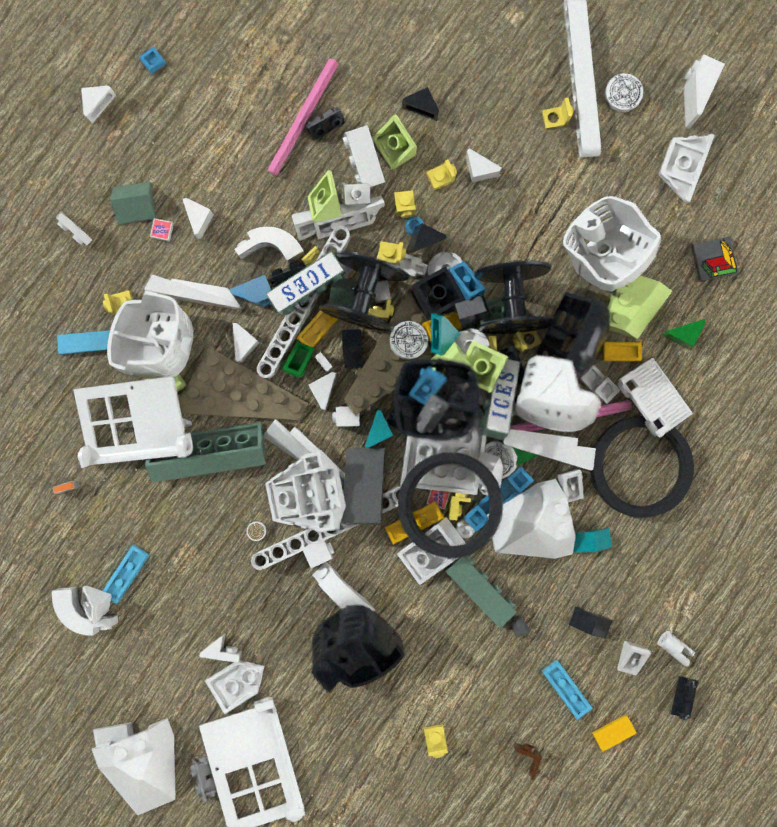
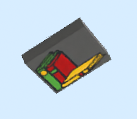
[691,237,739,282]

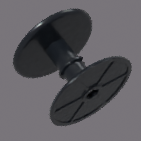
[319,251,410,332]
[474,260,557,334]

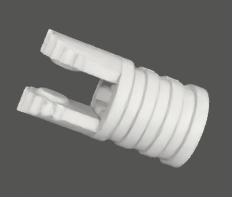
[658,631,695,667]

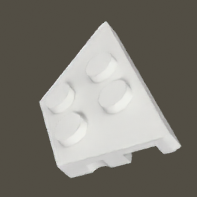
[658,134,715,204]

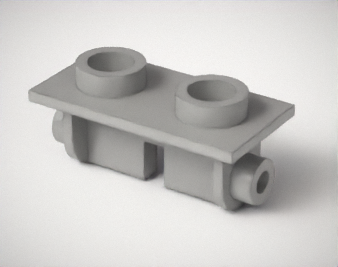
[416,393,449,433]
[190,756,217,802]

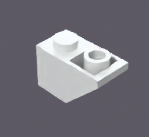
[474,452,503,496]

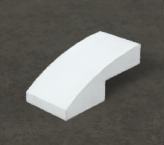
[580,365,620,404]

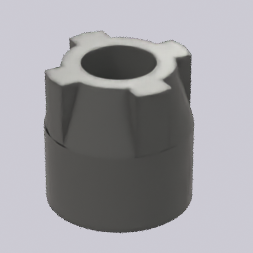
[510,617,530,638]

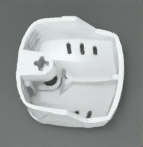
[563,196,661,292]
[107,291,194,378]
[515,356,601,432]

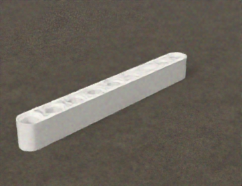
[564,0,601,158]
[257,226,350,379]
[251,486,401,570]

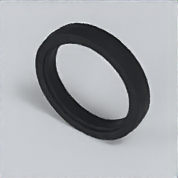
[590,416,694,518]
[398,452,503,558]

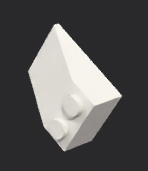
[684,55,725,129]
[397,517,465,585]

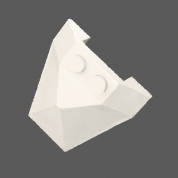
[265,451,346,532]
[487,479,575,559]
[92,718,176,816]

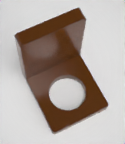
[514,742,542,780]

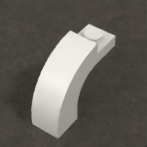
[235,227,305,264]
[313,562,375,611]
[52,587,118,635]

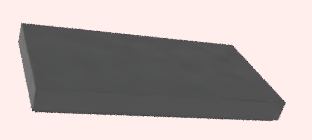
[341,448,385,525]

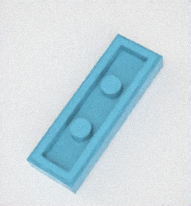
[57,330,110,355]
[103,544,150,604]
[542,660,593,720]

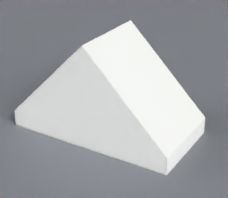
[81,85,116,124]
[466,148,502,183]
[183,198,214,239]
[233,323,260,363]
[309,372,337,411]
[557,470,584,502]
[81,586,112,624]
[617,641,651,675]

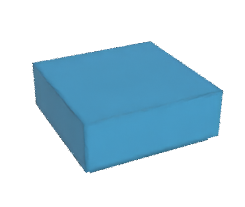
[139,46,166,75]

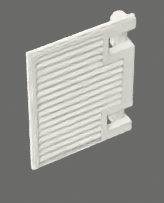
[618,357,693,438]

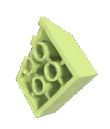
[607,275,672,339]

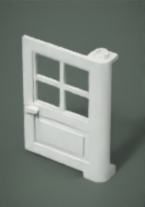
[73,376,193,468]
[199,697,305,827]

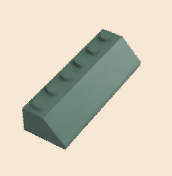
[145,422,266,482]

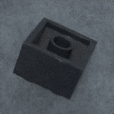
[409,266,465,321]

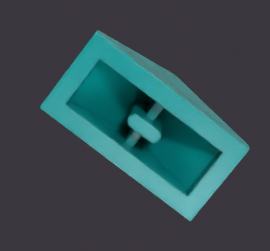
[431,313,461,355]
[365,410,393,448]
[573,528,612,553]

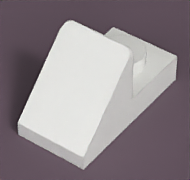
[199,633,242,663]

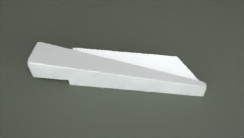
[291,196,385,241]
[144,275,242,310]
[264,419,345,486]
[503,429,596,470]

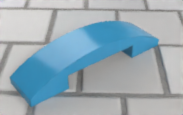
[463,466,534,532]

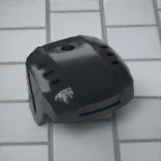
[535,292,611,380]
[394,358,480,440]
[311,605,405,693]

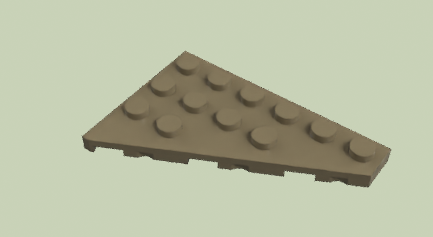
[344,293,436,416]
[179,347,309,421]

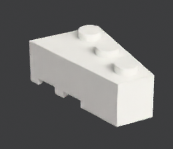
[343,125,385,187]

